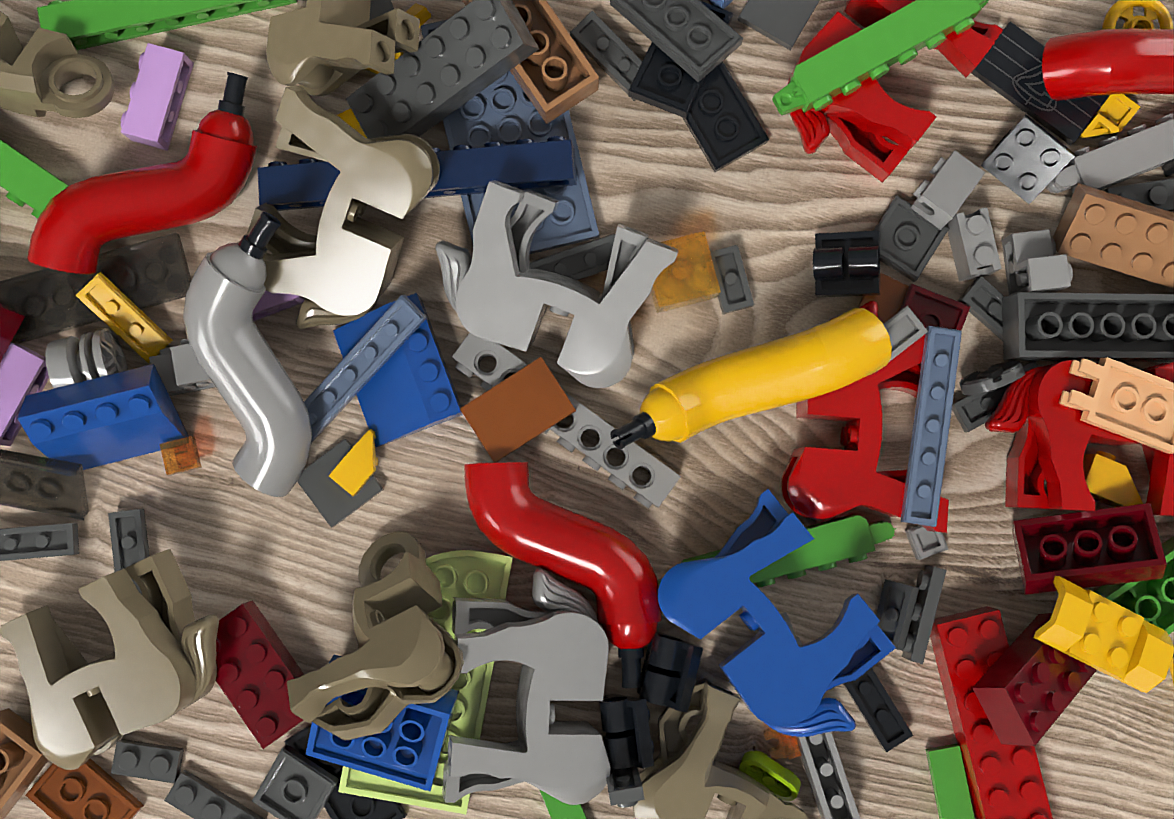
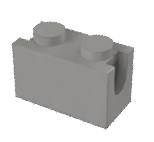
[910,150,985,230]
[946,207,1002,282]

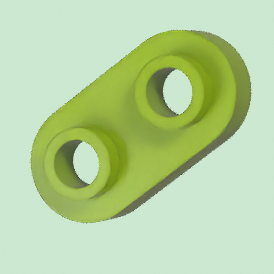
[739,751,801,802]

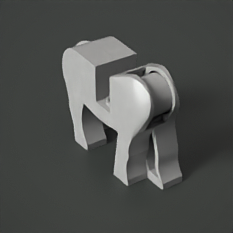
[435,180,679,388]
[442,569,610,805]

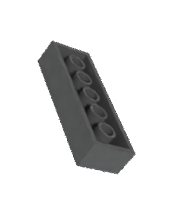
[346,0,539,138]
[1002,292,1174,362]

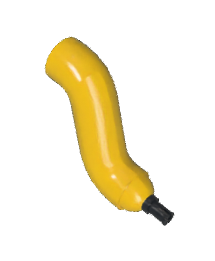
[610,308,892,449]

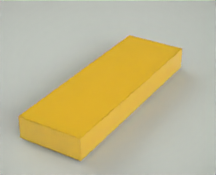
[75,272,173,363]

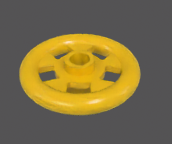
[1102,0,1174,30]

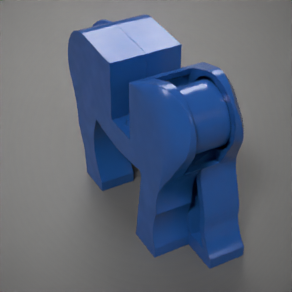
[658,489,896,737]

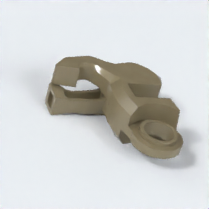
[0,11,115,118]
[287,532,464,740]
[633,678,809,819]

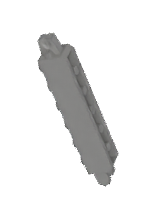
[1045,113,1174,194]
[781,612,860,819]

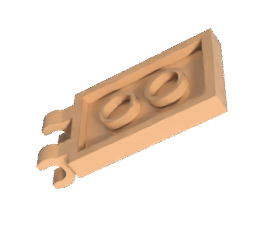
[1059,357,1174,454]

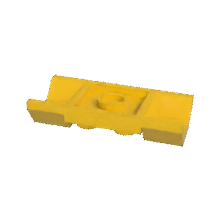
[1033,576,1174,693]

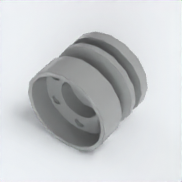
[45,328,128,389]

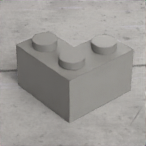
[1001,229,1073,295]
[149,339,215,396]

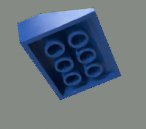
[333,293,463,448]
[17,364,191,474]
[305,654,459,791]

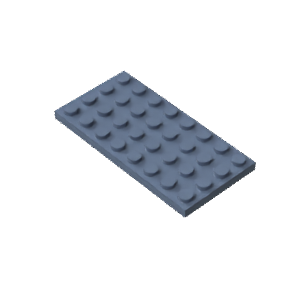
[421,19,600,254]

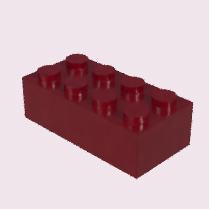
[1013,503,1167,595]
[216,600,304,749]
[972,613,1097,746]

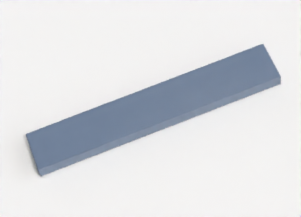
[304,295,427,443]
[900,326,962,527]

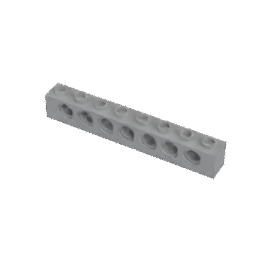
[452,333,681,509]

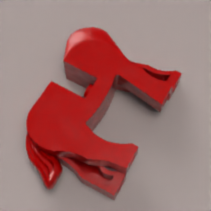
[788,0,1003,183]
[781,301,949,533]
[985,360,1174,516]

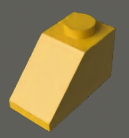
[1083,451,1143,507]

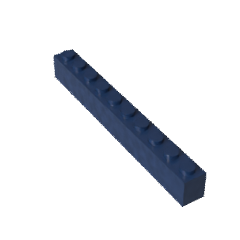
[257,136,577,211]

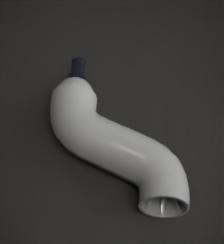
[183,212,312,497]

